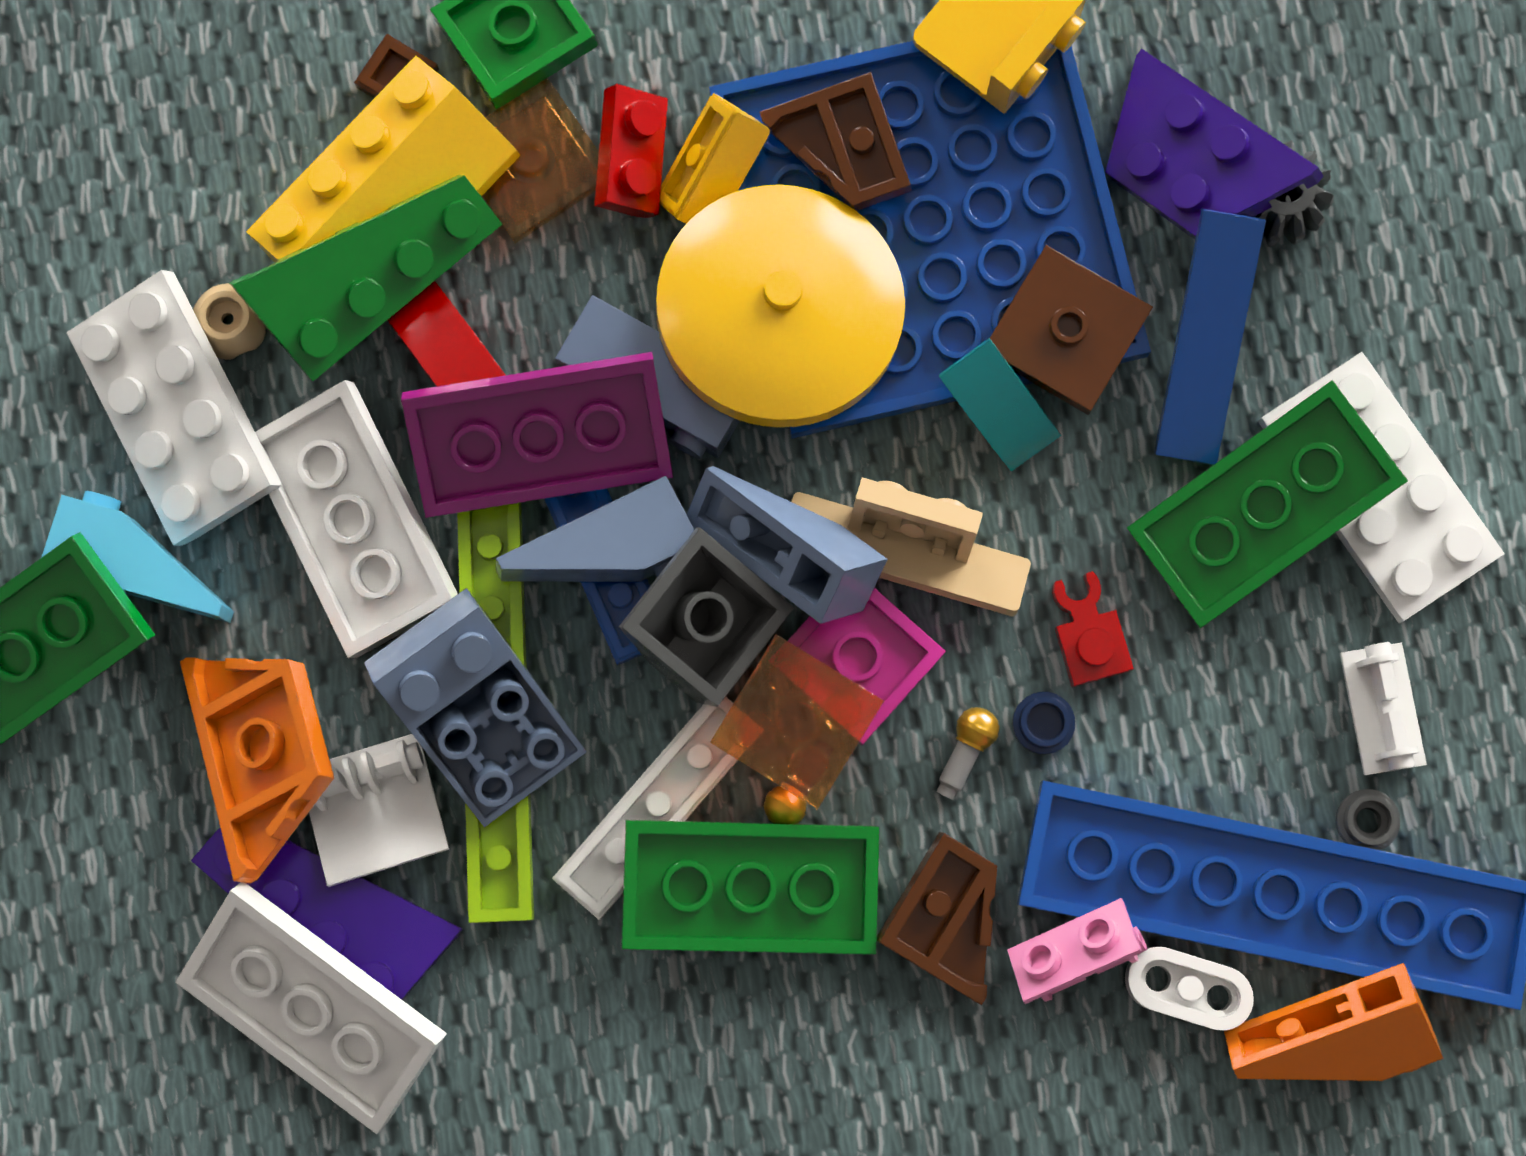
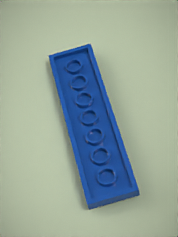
[1017,780,1526,1010]

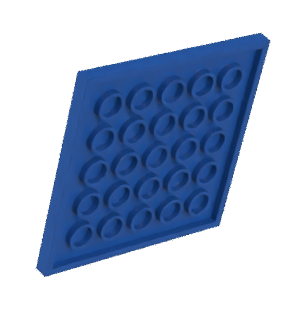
[709,41,1151,439]

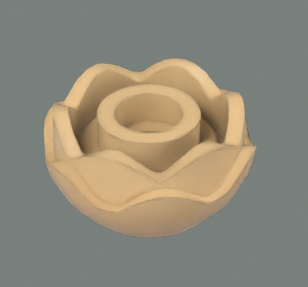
[193,283,265,360]

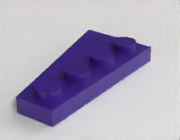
[191,828,464,1000]

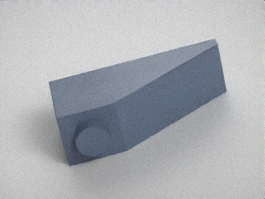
[686,466,888,624]
[496,476,694,582]

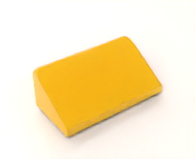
[660,93,770,224]

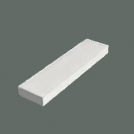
[552,697,764,920]

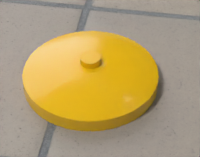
[656,185,905,428]

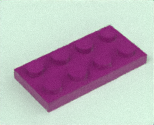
[401,352,673,518]

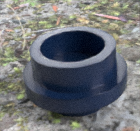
[1012,692,1075,755]

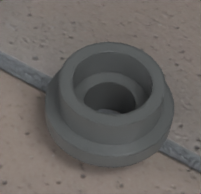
[1336,789,1400,850]

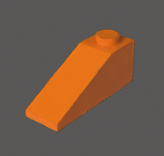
[1224,963,1443,1081]

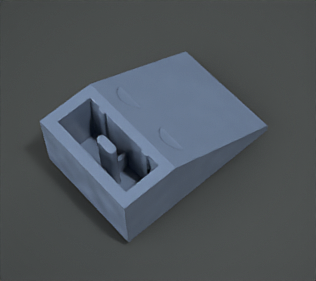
[364,588,587,827]

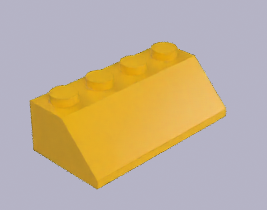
[246,56,521,263]

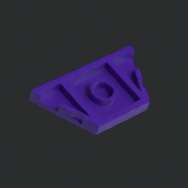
[1105,49,1324,239]

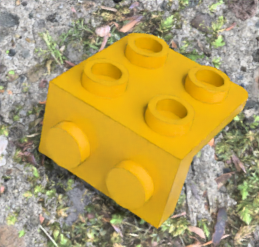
[913,0,1086,114]

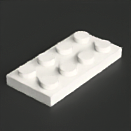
[66,270,282,546]
[1258,352,1505,623]
[255,380,458,658]
[176,882,447,1134]

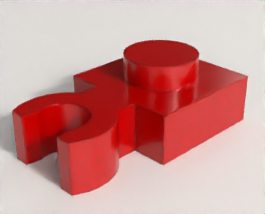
[1052,571,1134,688]

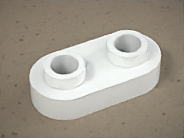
[1125,947,1254,1030]

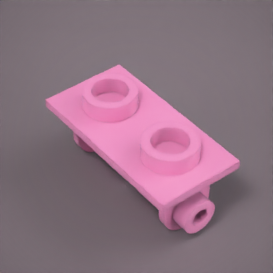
[1007,898,1147,1004]

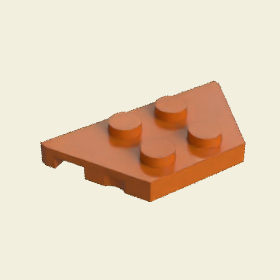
[180,657,334,884]

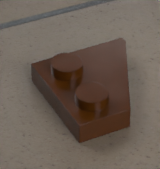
[759,72,912,211]
[877,832,997,1005]

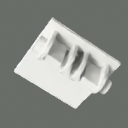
[309,734,450,887]

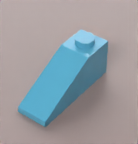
[41,491,234,623]

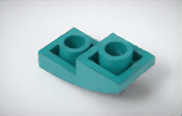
[939,338,1061,472]

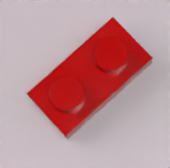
[594,84,668,218]

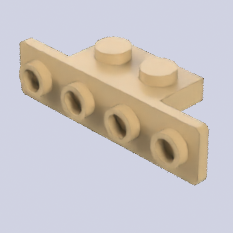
[792,477,1031,616]

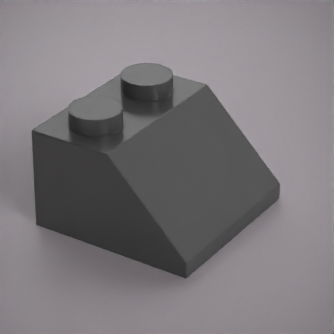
[619,527,794,707]

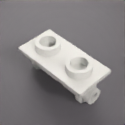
[1340,642,1427,776]

